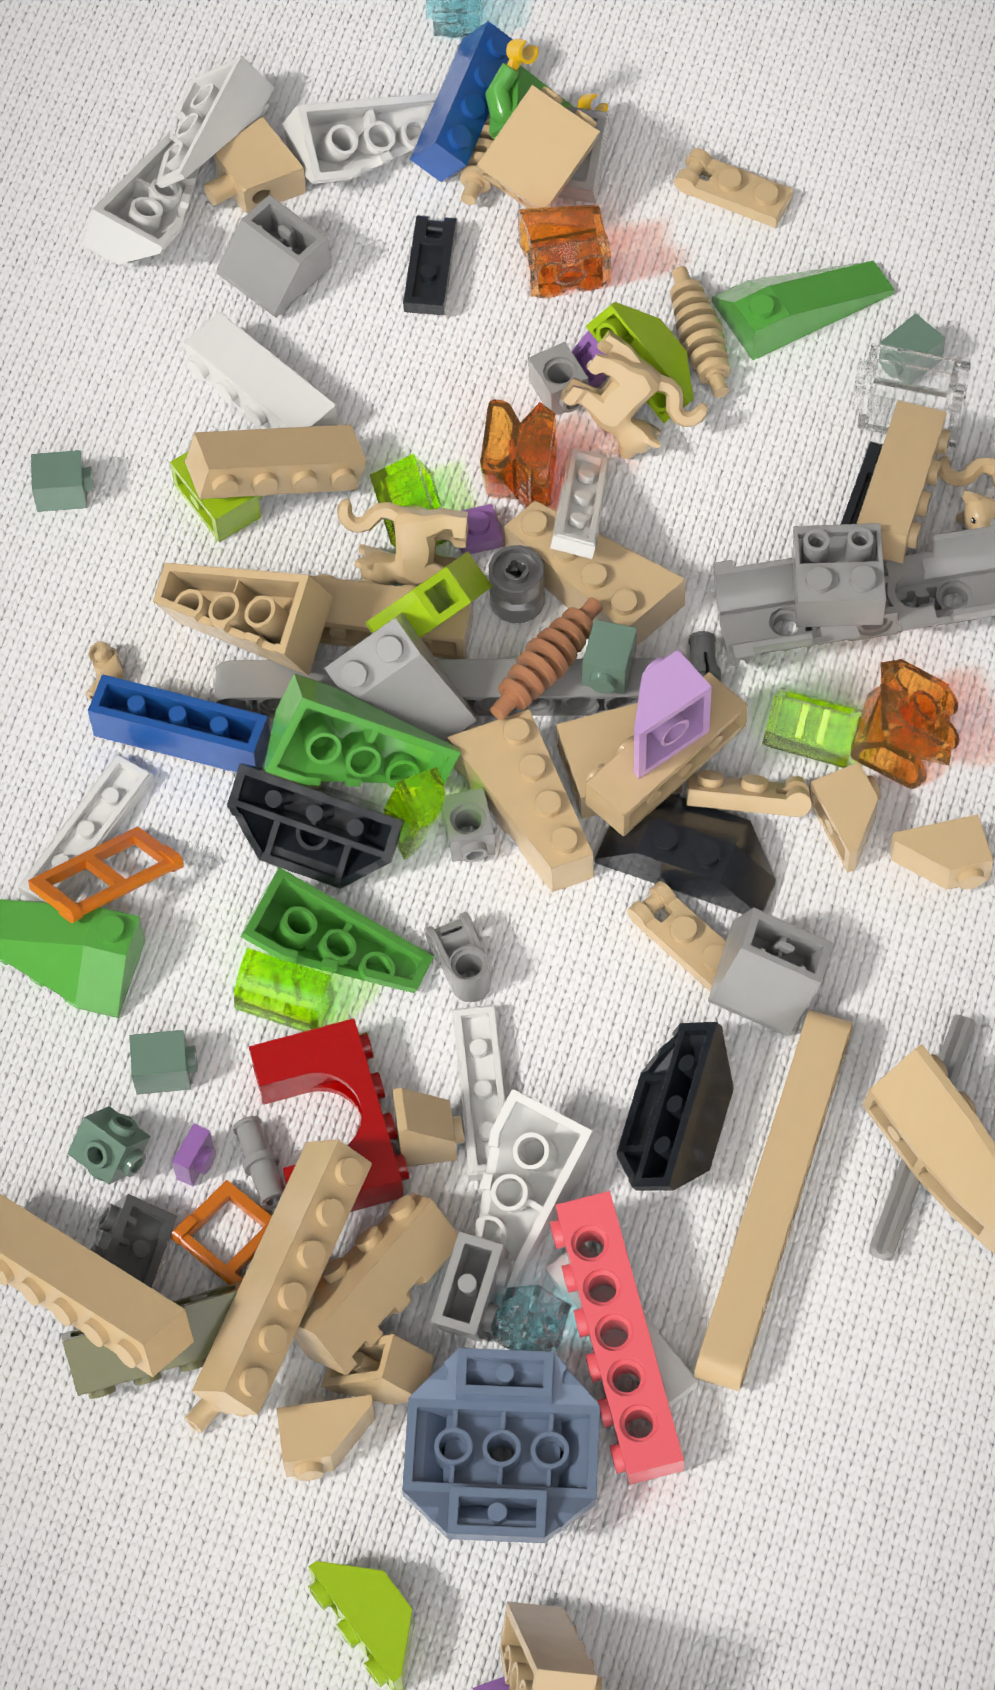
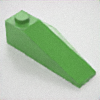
[712,260,895,361]
[264,673,461,789]
[240,867,434,994]
[0,899,146,1018]

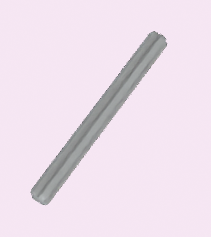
[869,1015,976,1261]

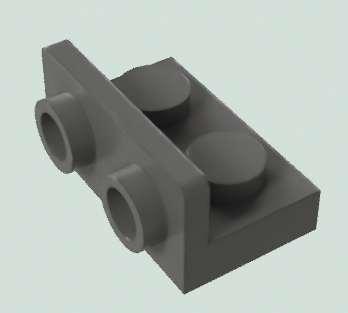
[90,1194,178,1288]

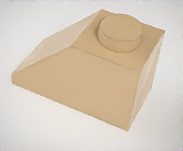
[810,762,881,873]
[889,814,993,890]
[392,1088,464,1167]
[321,1334,435,1405]
[276,1395,375,1481]

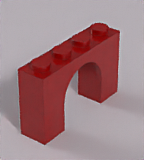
[248,1018,410,1212]

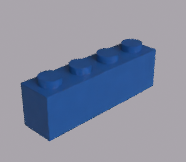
[410,21,513,182]
[88,674,271,773]

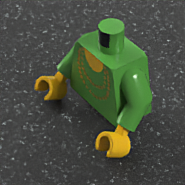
[485,39,608,139]

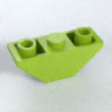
[585,302,694,423]
[365,551,492,638]
[307,1561,415,1690]

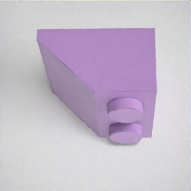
[633,650,712,778]

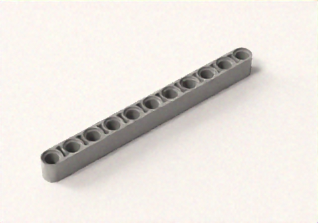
[214,658,657,717]

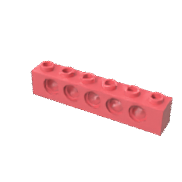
[549,1191,684,1485]

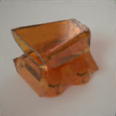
[517,205,611,299]
[480,399,557,509]
[851,659,960,789]

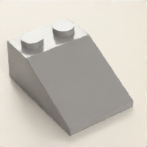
[324,612,478,742]

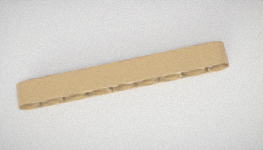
[694,1009,854,1392]

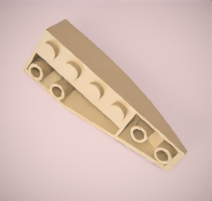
[862,1044,995,1254]

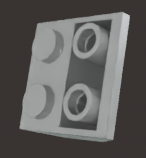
[216,195,332,318]
[793,523,886,628]
[707,907,833,1036]

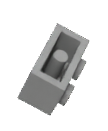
[430,1231,514,1342]

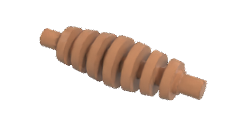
[490,597,603,720]

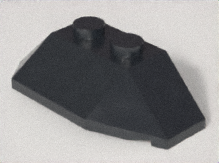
[227,763,405,889]
[594,794,776,914]
[616,1022,734,1191]

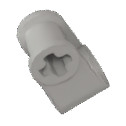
[424,911,491,1002]

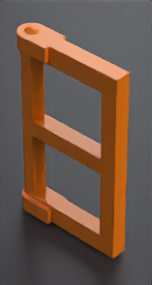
[28,826,184,923]
[170,1180,329,1285]

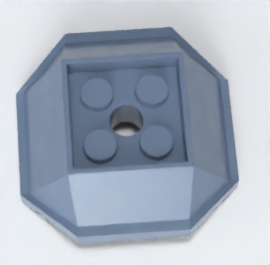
[402,1348,600,1544]

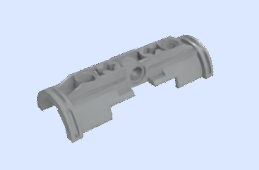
[713,518,995,666]

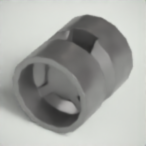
[489,545,545,623]

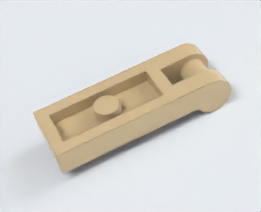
[673,148,793,228]
[685,770,812,817]
[626,881,726,991]

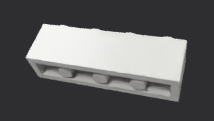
[184,312,338,429]

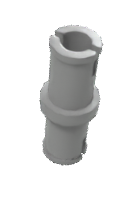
[233,1116,285,1210]

